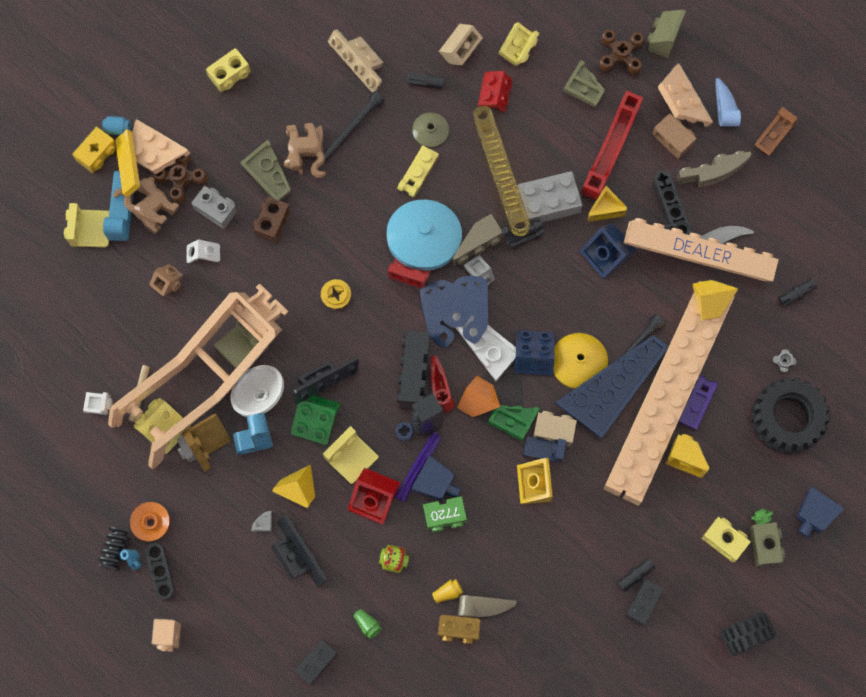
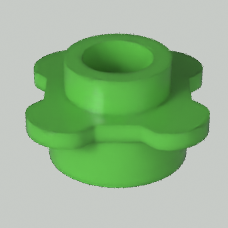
[751,509,773,525]

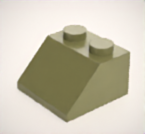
[647,10,686,58]

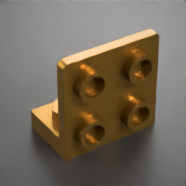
[182,414,231,472]

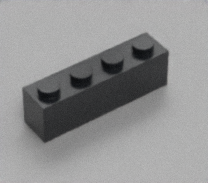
[411,393,443,438]

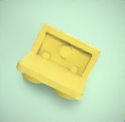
[64,203,109,247]
[133,398,191,454]

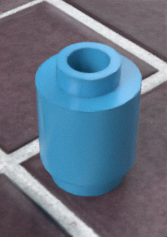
[102,116,131,136]

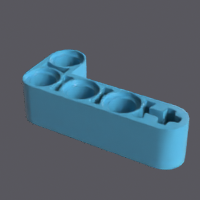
[103,171,134,241]
[233,413,273,454]

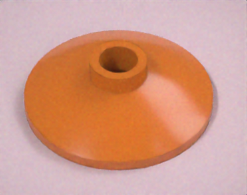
[130,502,170,541]

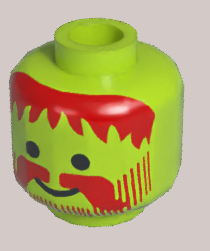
[379,545,409,573]

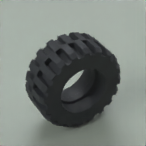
[751,377,830,455]

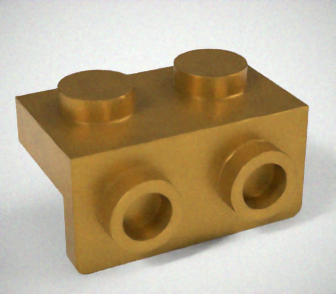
[438,615,480,644]

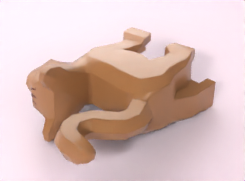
[284,123,326,178]
[113,177,179,234]

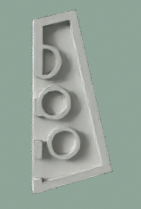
[453,312,516,381]

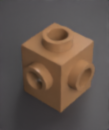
[149,264,183,296]

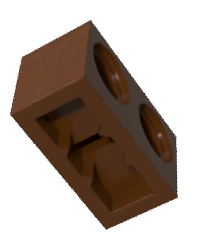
[252,196,291,243]

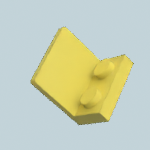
[323,426,379,484]

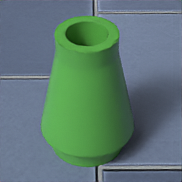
[353,609,382,639]

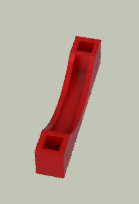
[581,91,643,201]

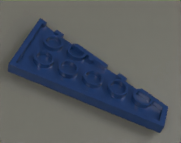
[554,335,669,439]

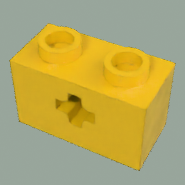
[72,127,116,173]

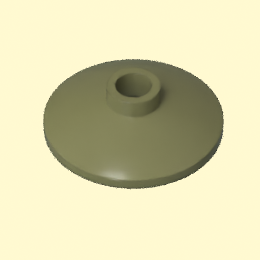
[412,113,449,148]

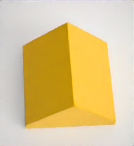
[517,458,552,504]

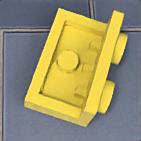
[498,22,539,66]

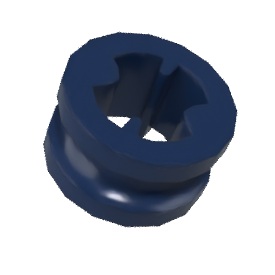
[396,422,413,441]

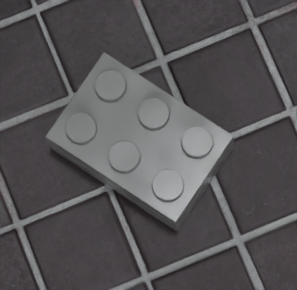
[517,171,582,226]

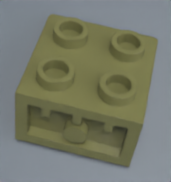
[214,320,268,368]

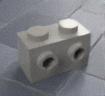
[191,186,237,229]

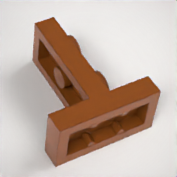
[754,107,797,156]

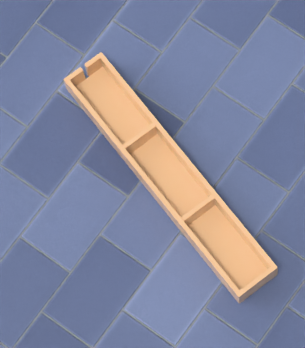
[603,281,735,506]

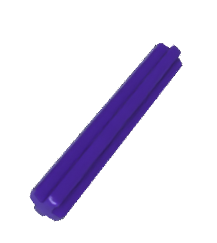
[395,432,441,502]

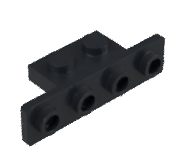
[294,357,359,405]
[271,514,327,588]

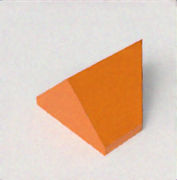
[457,376,500,418]

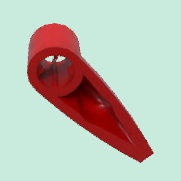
[431,355,455,412]

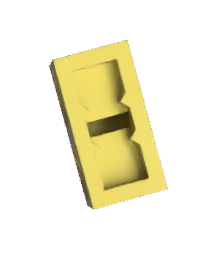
[206,48,251,92]

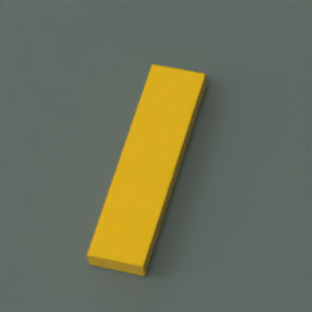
[115,129,140,197]

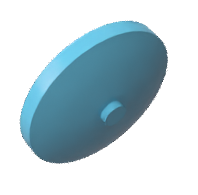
[387,200,462,271]

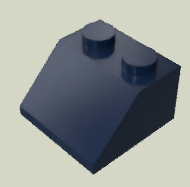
[579,223,637,279]

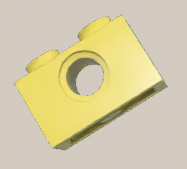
[702,517,750,563]

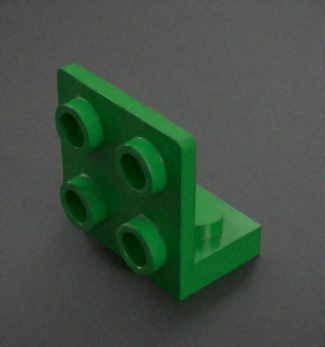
[291,395,341,445]

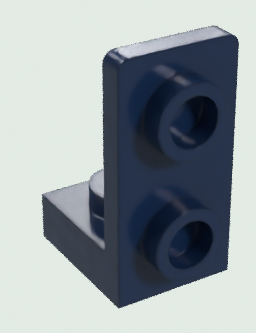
[523,437,566,463]

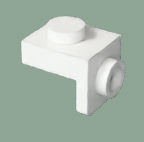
[83,392,113,415]

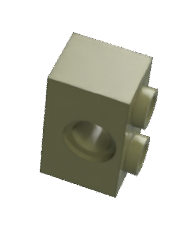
[750,522,785,567]

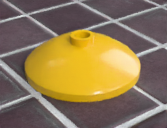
[553,333,608,389]

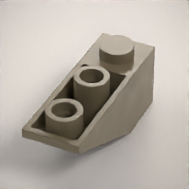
[453,214,503,266]

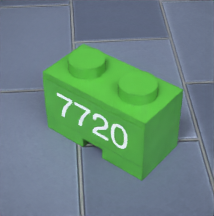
[423,497,467,532]

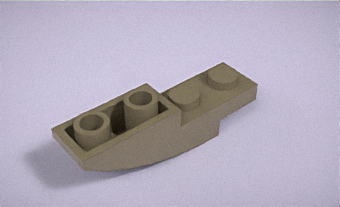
[677,151,752,188]

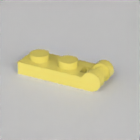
[397,145,439,197]

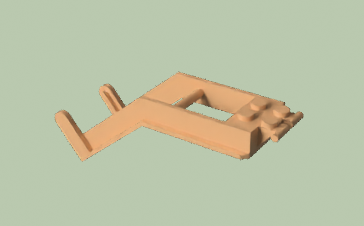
[108,284,289,469]

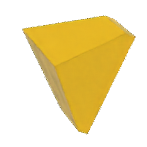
[588,186,627,222]
[693,280,738,321]
[273,464,315,508]

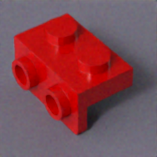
[478,71,512,112]

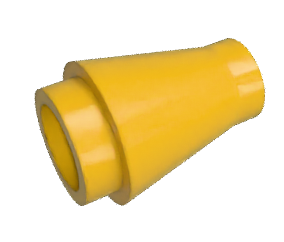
[432,579,463,604]

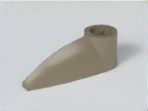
[458,595,516,617]

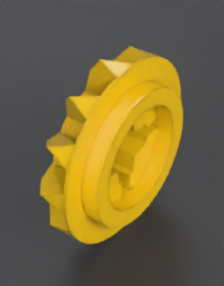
[321,279,351,310]

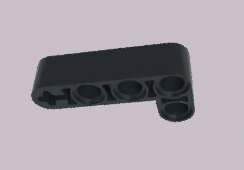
[652,170,691,235]

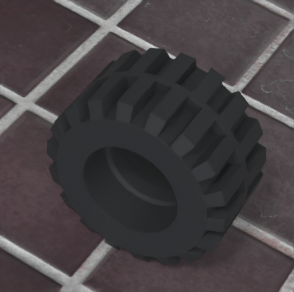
[720,612,776,656]

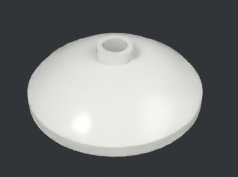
[231,365,284,417]

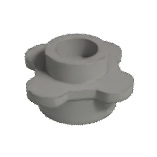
[773,350,796,372]

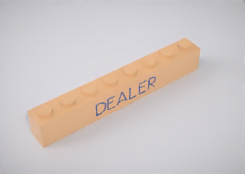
[623,218,779,282]

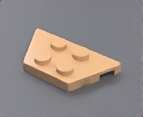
[658,64,713,127]
[132,120,190,175]

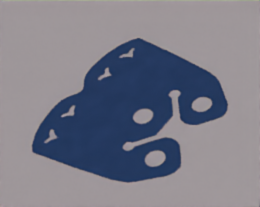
[420,276,488,348]

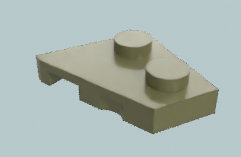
[563,60,605,108]

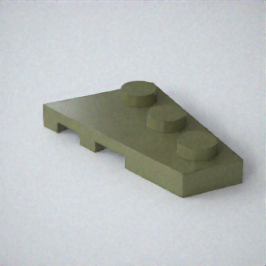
[240,140,291,201]

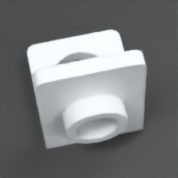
[187,239,220,263]

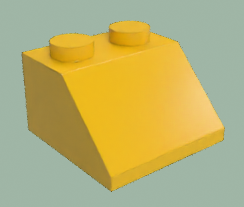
[665,434,709,478]

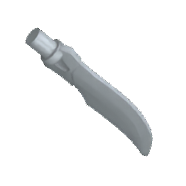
[701,226,754,244]

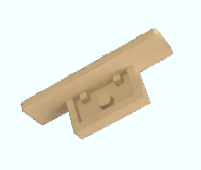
[328,29,383,92]

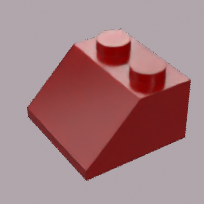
[347,468,400,525]

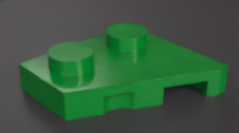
[488,405,540,441]

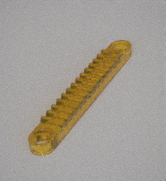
[473,106,530,236]

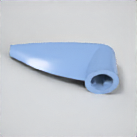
[715,78,741,127]

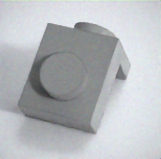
[177,433,196,463]

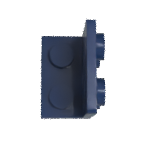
[514,330,554,375]

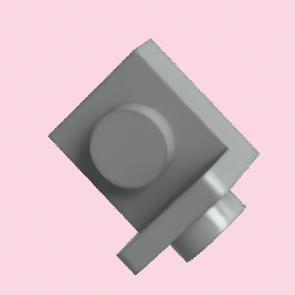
[464,255,495,287]

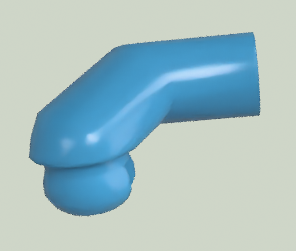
[120,550,141,570]

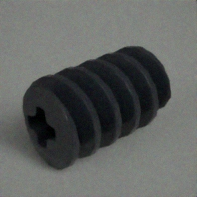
[97,526,132,571]

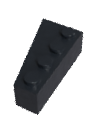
[397,330,430,410]

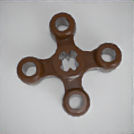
[599,29,645,75]
[153,154,208,204]

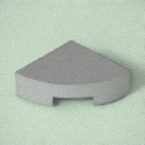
[251,511,272,532]

